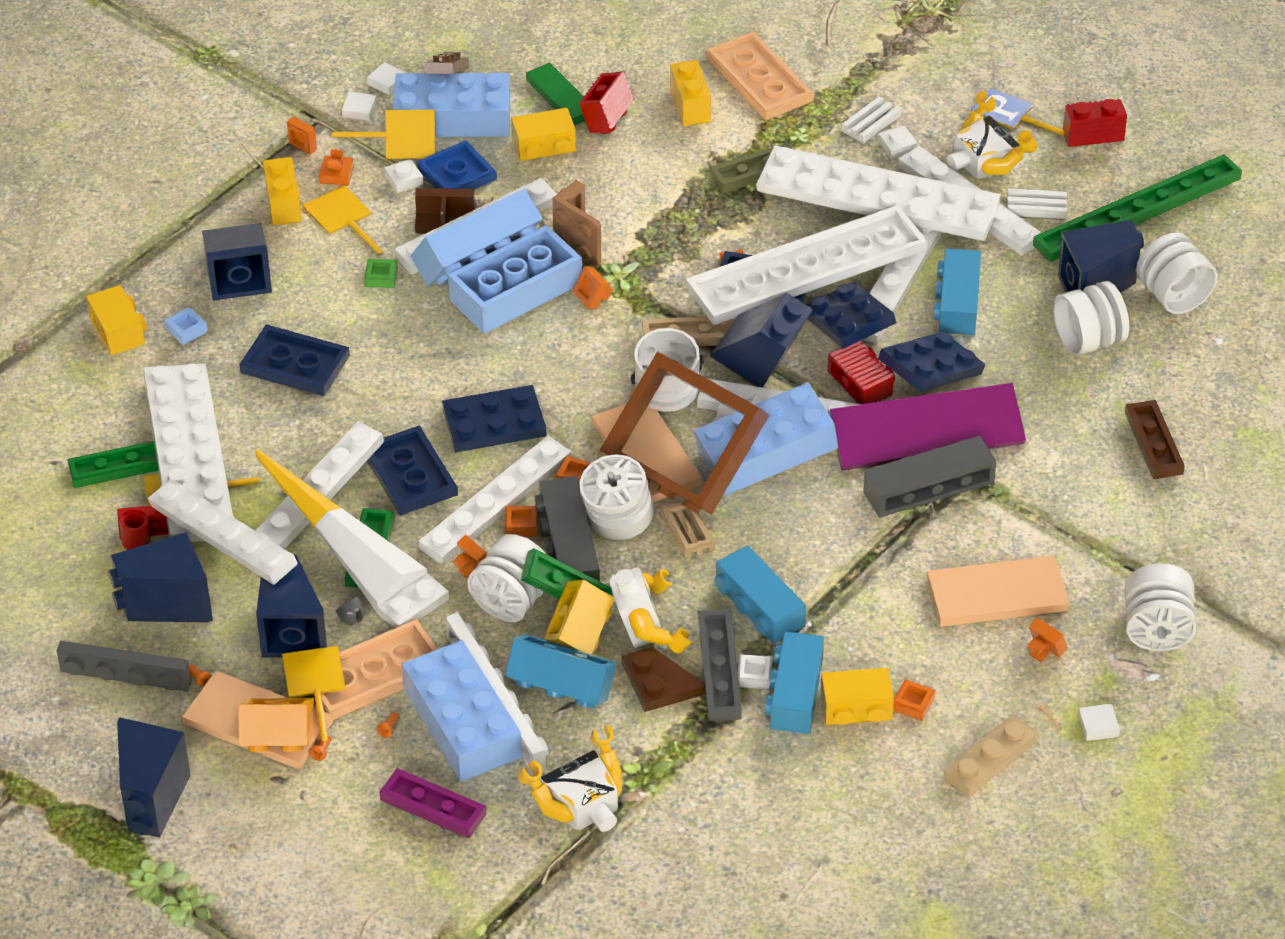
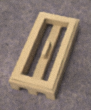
[661,501,715,559]

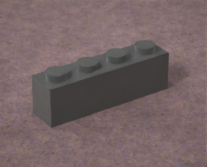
[863,436,996,518]
[534,476,600,582]

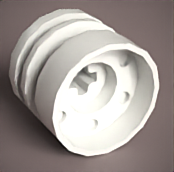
[1136,233,1218,314]
[1053,281,1130,356]
[634,328,700,412]
[579,454,654,541]
[467,534,546,622]
[1124,564,1197,651]

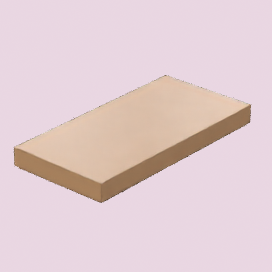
[706,31,814,121]
[592,404,702,503]
[927,556,1070,627]
[312,619,438,720]
[182,670,333,770]

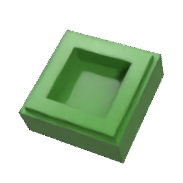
[364,259,398,288]

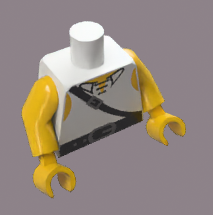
[947,90,1038,179]
[609,567,692,654]
[518,725,622,832]

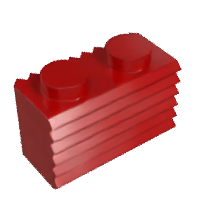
[578,72,634,134]
[1063,99,1128,147]
[827,341,895,404]

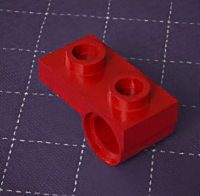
[117,506,169,550]

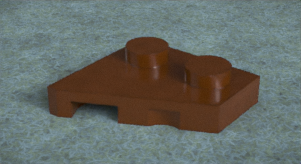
[622,647,705,712]

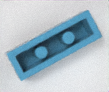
[934,248,981,335]
[714,545,806,644]
[765,632,824,734]
[505,634,617,708]

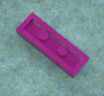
[379,768,487,838]

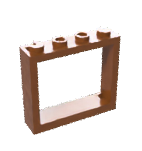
[600,351,770,515]

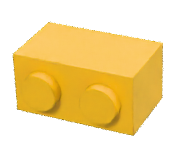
[670,60,711,126]
[511,108,576,161]
[263,157,302,225]
[86,285,147,356]
[543,580,614,655]
[820,667,894,725]

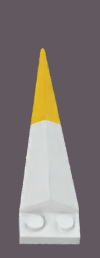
[256,450,449,628]

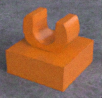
[319,149,354,186]
[572,267,614,309]
[453,534,487,579]
[1027,617,1068,662]

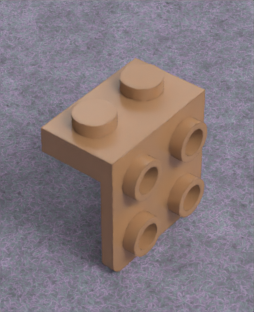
[552,180,601,267]

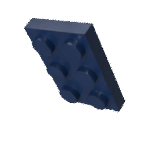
[806,282,897,349]
[239,324,350,396]
[878,332,985,392]
[442,385,547,453]
[367,425,458,516]

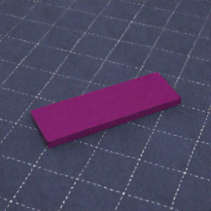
[829,382,1026,471]

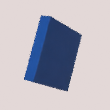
[417,140,497,189]

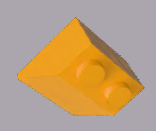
[239,698,314,752]

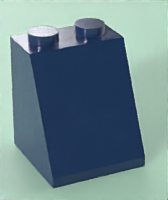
[1058,220,1144,293]
[202,223,272,301]
[710,293,813,388]
[108,532,213,623]
[256,555,328,658]
[117,717,191,838]

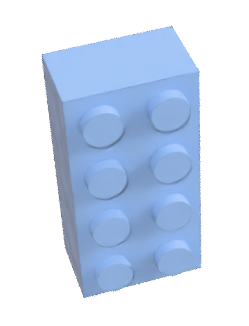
[393,72,511,137]
[410,188,543,287]
[448,225,582,334]
[694,382,838,496]
[402,640,522,782]

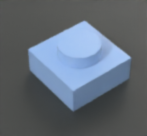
[164,307,208,345]

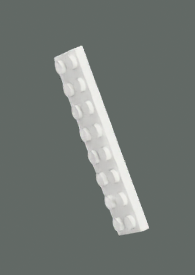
[757,145,1001,241]
[686,205,928,325]
[144,363,233,542]

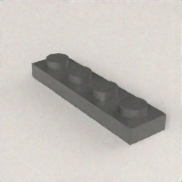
[698,609,742,721]
[56,640,192,692]

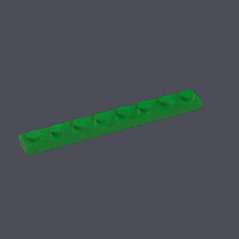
[1033,154,1242,262]

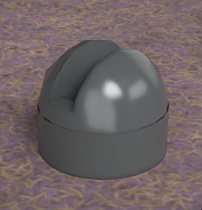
[336,597,365,626]

